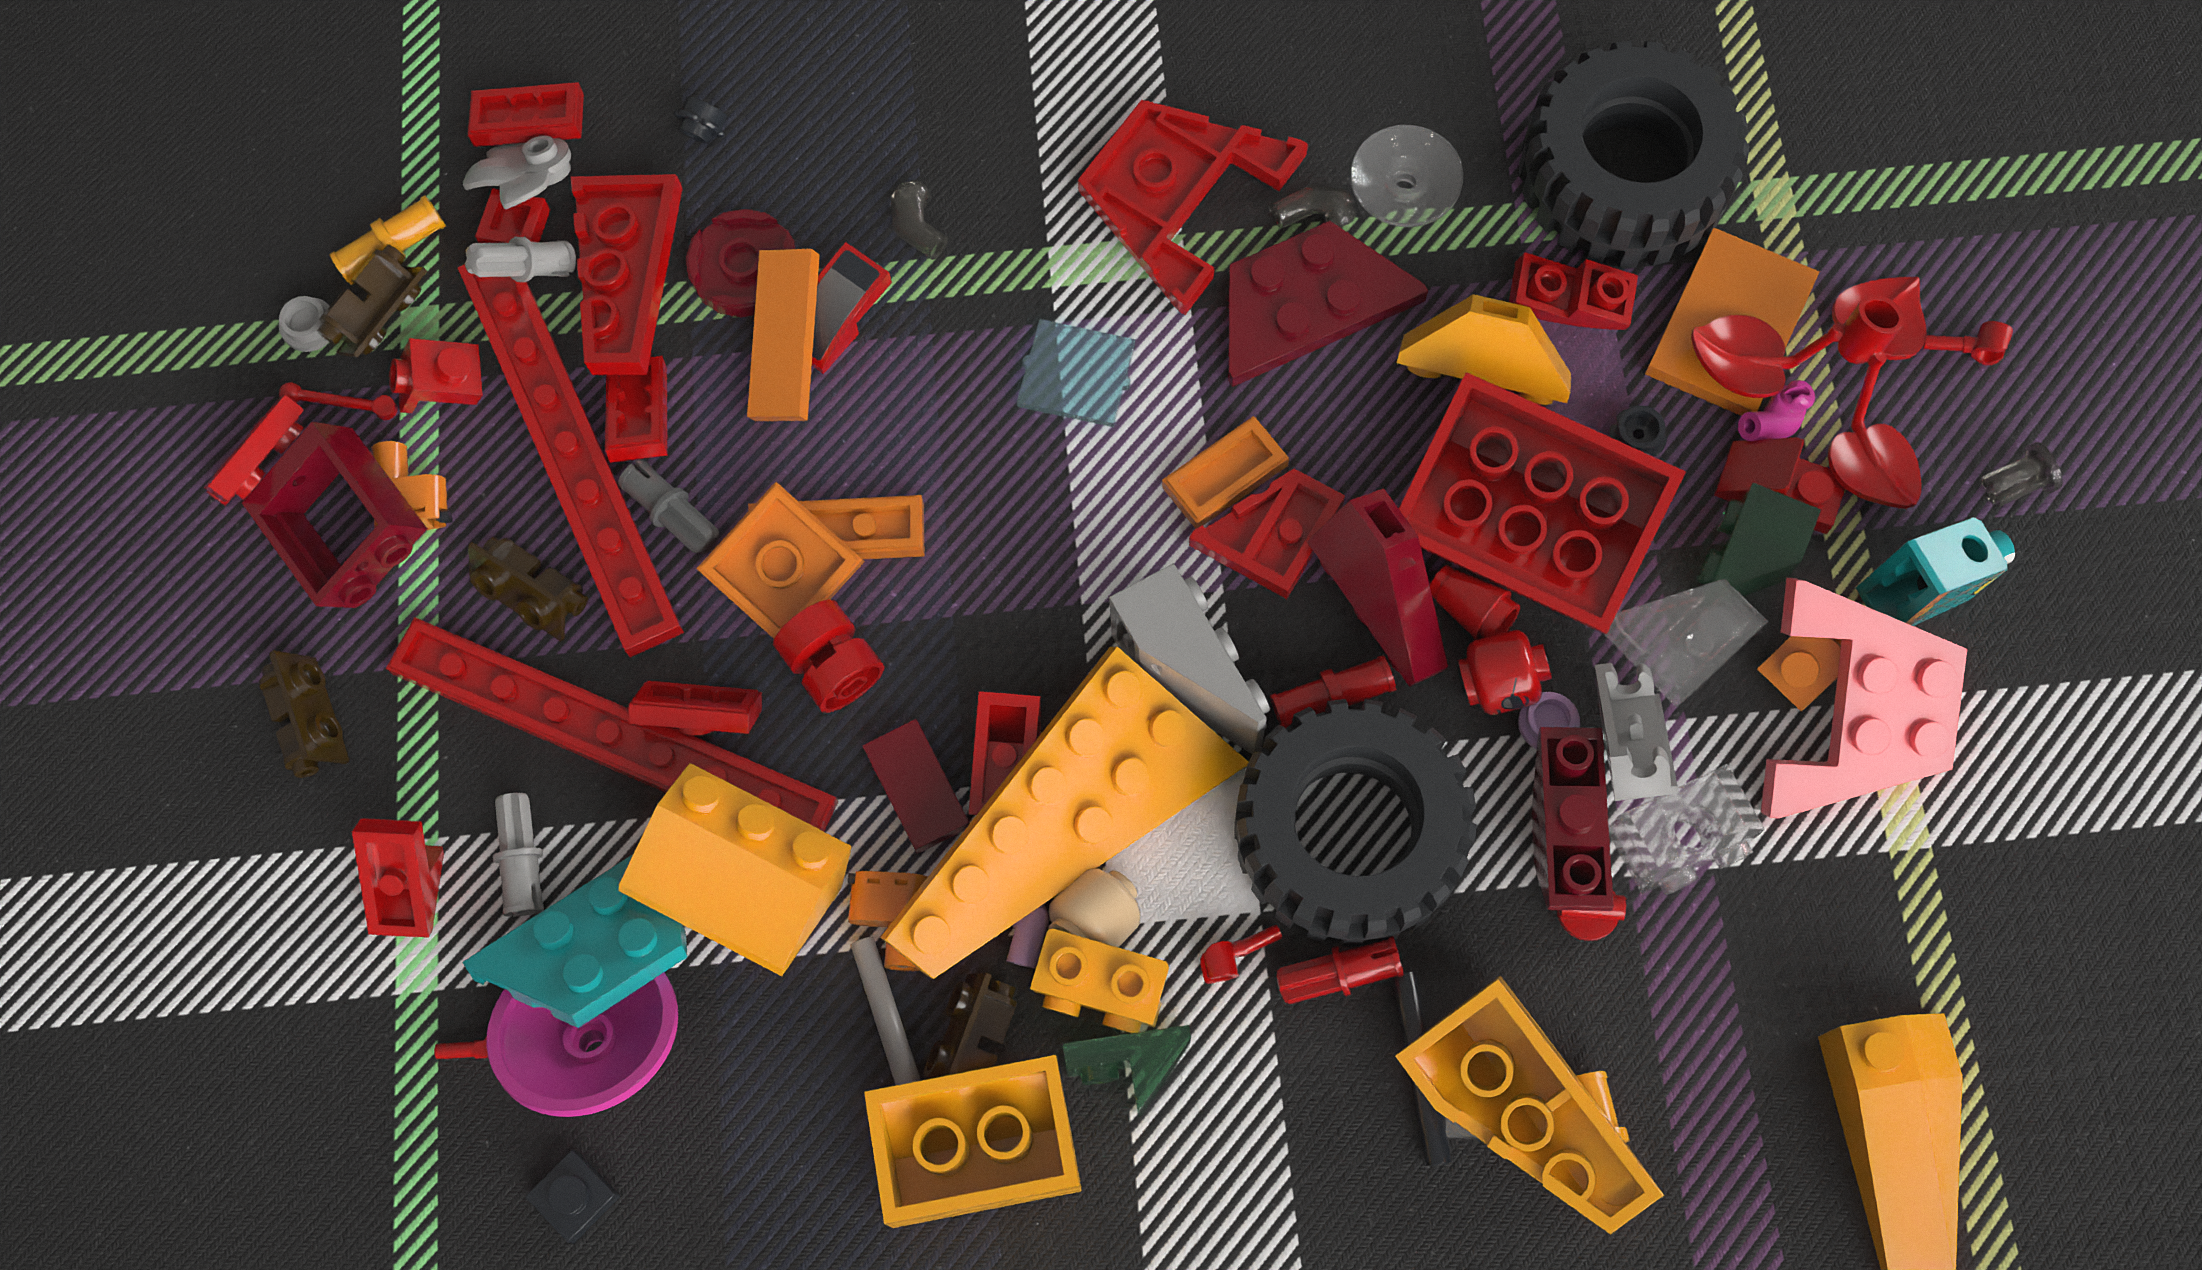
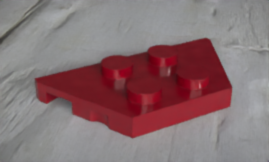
[1228,221,1428,387]

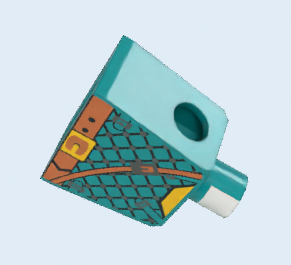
[1856,517,2015,626]

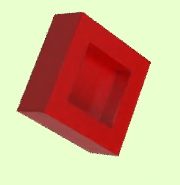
[475,188,551,243]

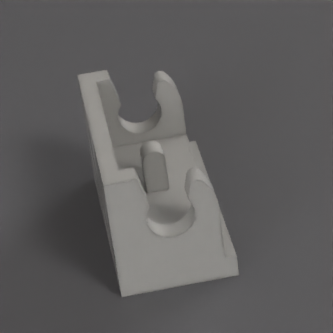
[1595,663,1678,801]

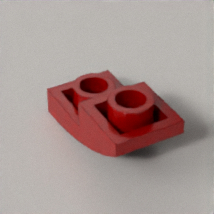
[1509,252,1638,330]

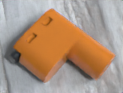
[371,441,453,530]
[848,871,927,971]

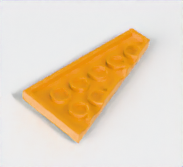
[880,646,1249,979]

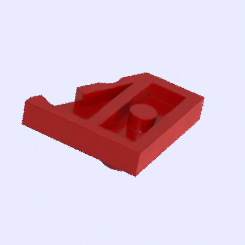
[1189,469,1345,599]

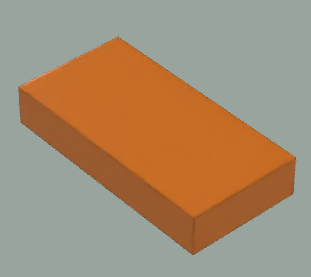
[1162,416,1289,529]

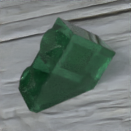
[1697,483,1821,609]

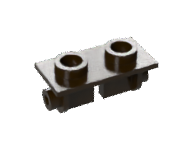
[317,244,427,358]
[468,537,588,642]
[258,650,350,778]
[924,973,1018,1079]

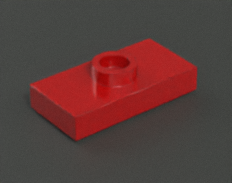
[468,82,584,147]
[605,356,667,463]
[629,681,762,735]

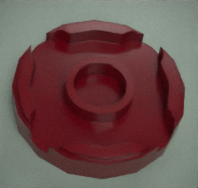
[686,209,797,318]

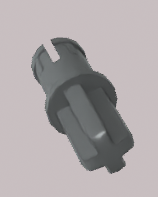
[618,459,720,554]

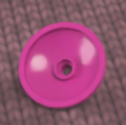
[487,972,678,1117]

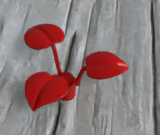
[1691,277,1927,509]

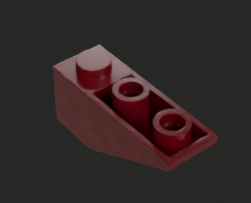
[1307,489,1448,687]

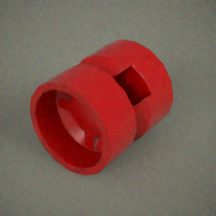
[773,599,885,713]

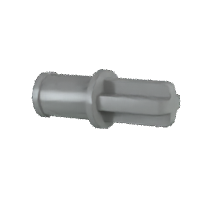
[465,237,576,282]
[493,793,544,917]

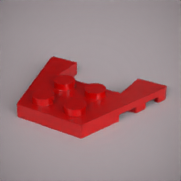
[1078,100,1308,315]

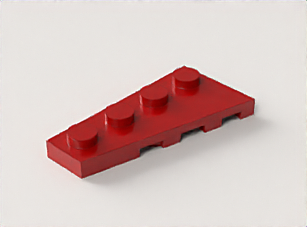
[571,174,683,375]

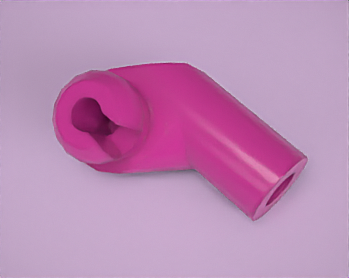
[1738,380,1815,441]

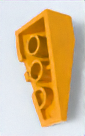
[1395,976,1664,1234]
[1818,1013,1962,1270]

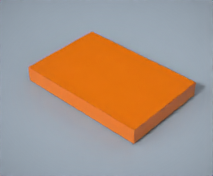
[1645,228,1820,416]

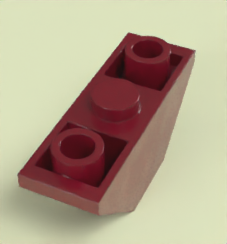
[1532,727,1614,911]

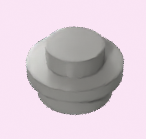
[279,296,329,352]

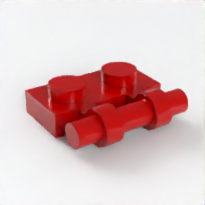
[203,395,304,506]

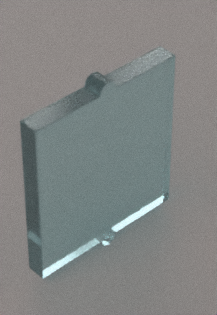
[1017,319,1136,427]

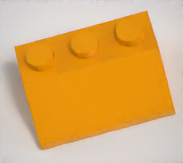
[618,763,852,976]
[864,1055,1082,1228]

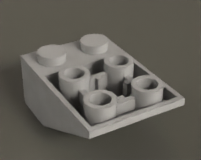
[1109,563,1270,754]

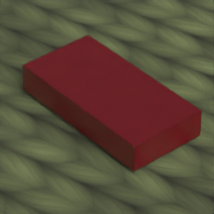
[862,719,970,854]

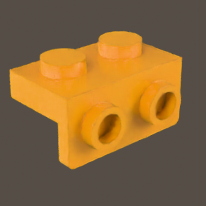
[1030,929,1169,1035]

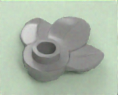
[463,136,571,209]

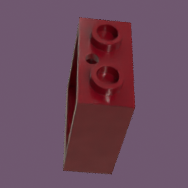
[242,422,428,608]

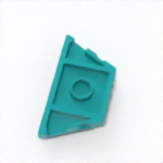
[462,855,687,1028]

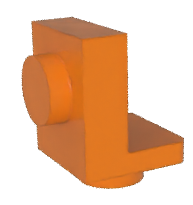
[1757,636,1842,712]

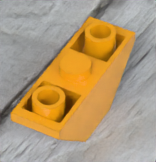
[1397,294,1571,405]

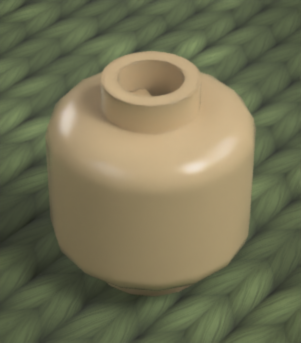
[1049,869,1140,947]

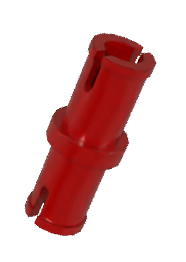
[1270,655,1396,728]

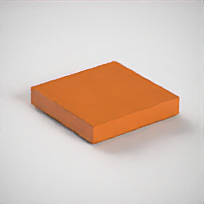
[696,482,865,639]

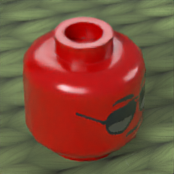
[1458,630,1552,715]

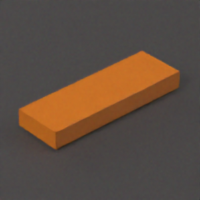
[747,249,820,421]
[748,495,925,559]

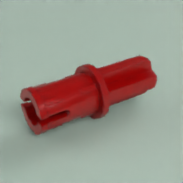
[1277,936,1405,1004]

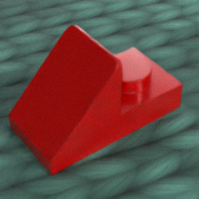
[1714,437,1845,535]
[968,691,1041,815]
[352,818,444,938]

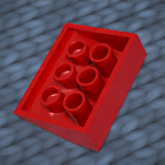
[1399,372,1686,635]

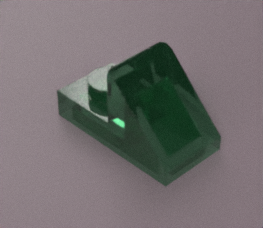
[1063,1025,1191,1117]

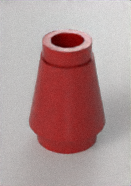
[1430,565,1520,640]

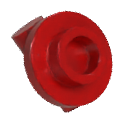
[1557,891,1626,941]

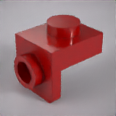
[389,338,483,413]

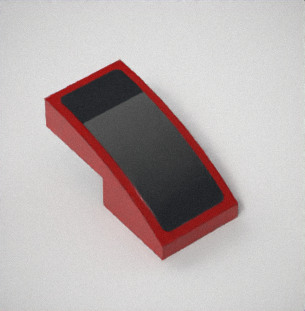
[812,242,892,374]

